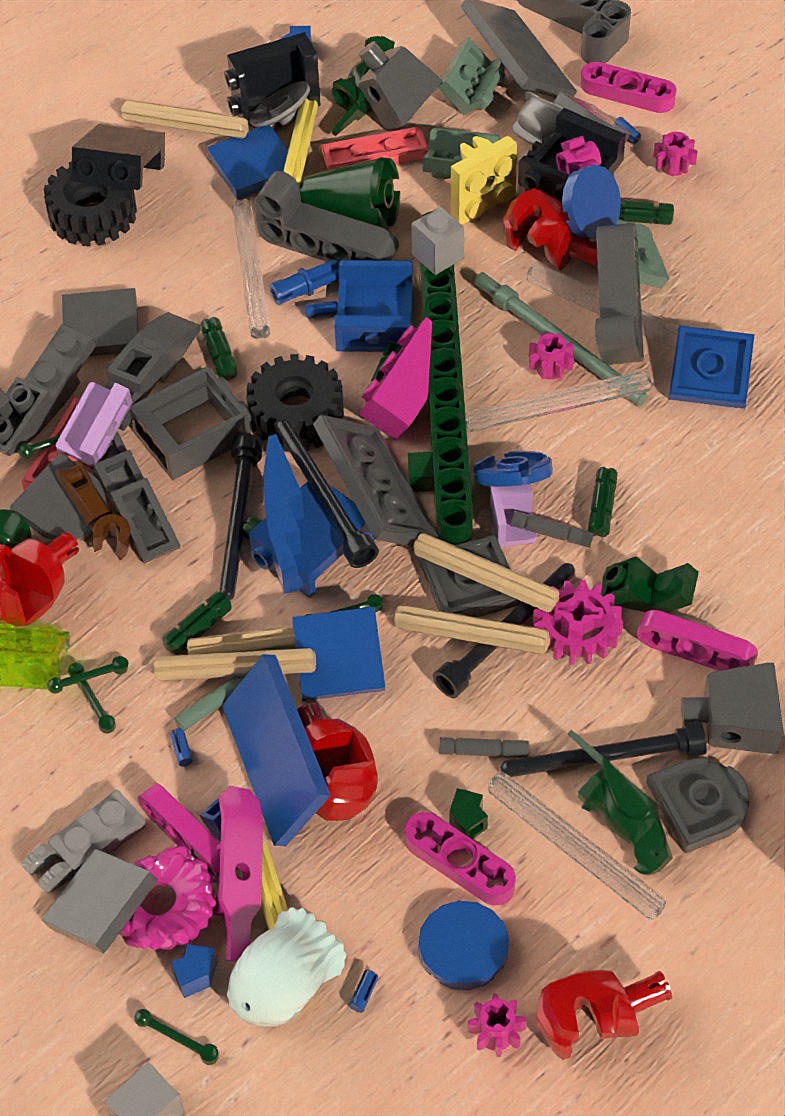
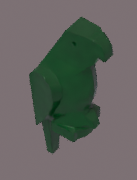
[332,36,395,136]
[568,730,673,876]

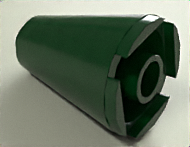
[299,157,400,230]

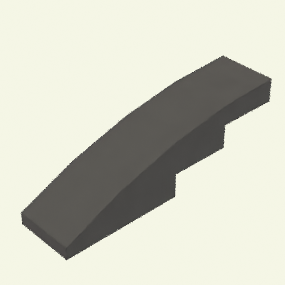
[89,431,180,563]

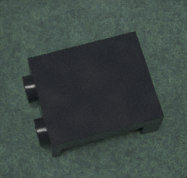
[224,32,321,126]
[518,108,626,202]
[72,124,165,190]

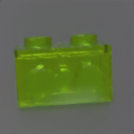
[0,623,70,690]

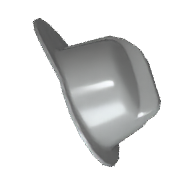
[513,92,563,145]

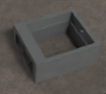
[129,366,252,481]

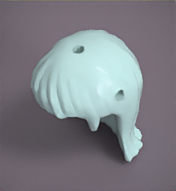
[227,907,347,1027]

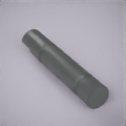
[510,510,594,548]
[439,737,529,757]

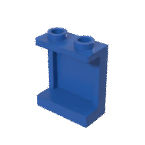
[334,260,413,352]
[249,481,375,598]

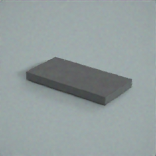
[461,0,577,98]
[313,415,439,546]

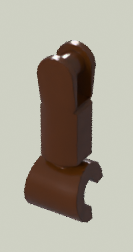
[55,460,131,560]

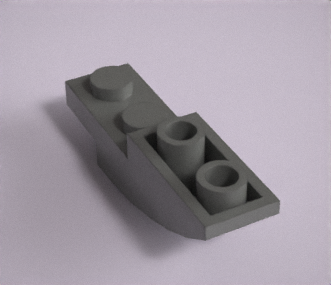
[104,312,201,431]
[0,324,96,456]

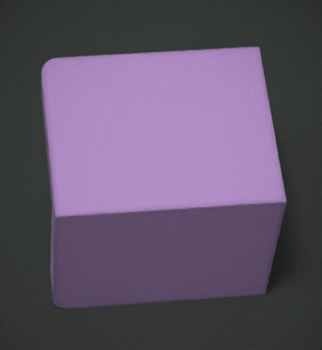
[490,484,537,547]

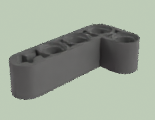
[517,0,631,63]
[254,171,399,264]
[595,223,644,365]

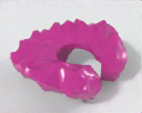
[119,845,217,950]

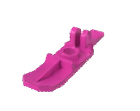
[213,786,263,963]

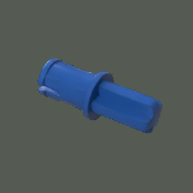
[269,260,339,305]

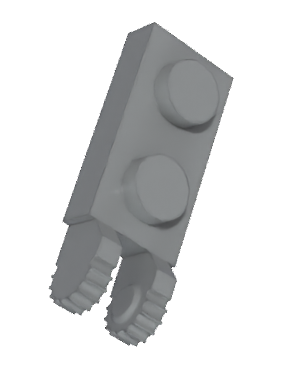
[22,790,146,893]

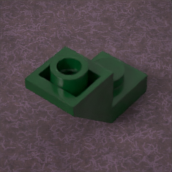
[601,556,699,613]

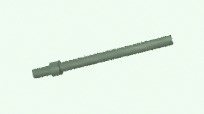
[474,272,648,407]

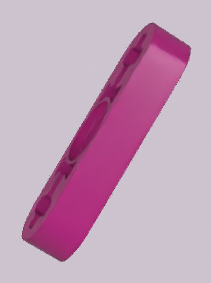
[580,62,677,113]
[637,610,758,671]
[138,783,237,884]
[404,812,516,905]

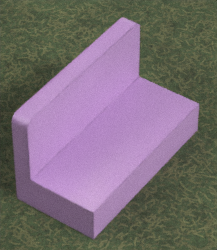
[56,382,133,467]

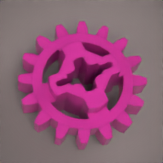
[533,580,623,665]

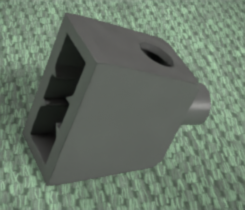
[359,41,442,130]
[681,662,784,754]

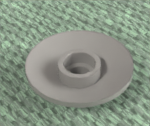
[250,82,310,127]

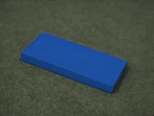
[222,654,331,846]

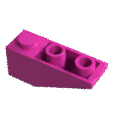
[358,317,432,440]

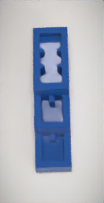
[264,434,304,594]

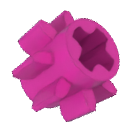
[653,132,698,176]
[556,136,601,175]
[529,333,574,380]
[468,993,526,1057]

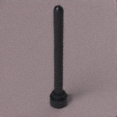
[276,419,379,568]
[219,434,263,600]
[433,563,575,699]
[500,720,707,777]

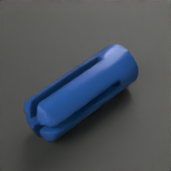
[615,117,641,143]
[305,301,338,318]
[170,728,193,767]
[349,970,379,1013]

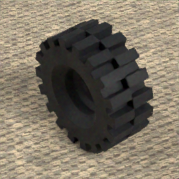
[44,161,137,246]
[246,354,344,452]

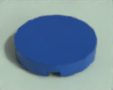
[562,165,621,239]
[473,451,553,487]
[418,900,509,990]

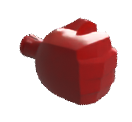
[503,188,598,271]
[0,532,80,627]
[297,703,378,821]
[536,970,672,1060]

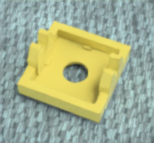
[451,135,517,225]

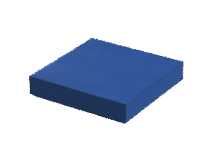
[207,125,288,199]
[669,325,755,409]
[292,607,386,701]

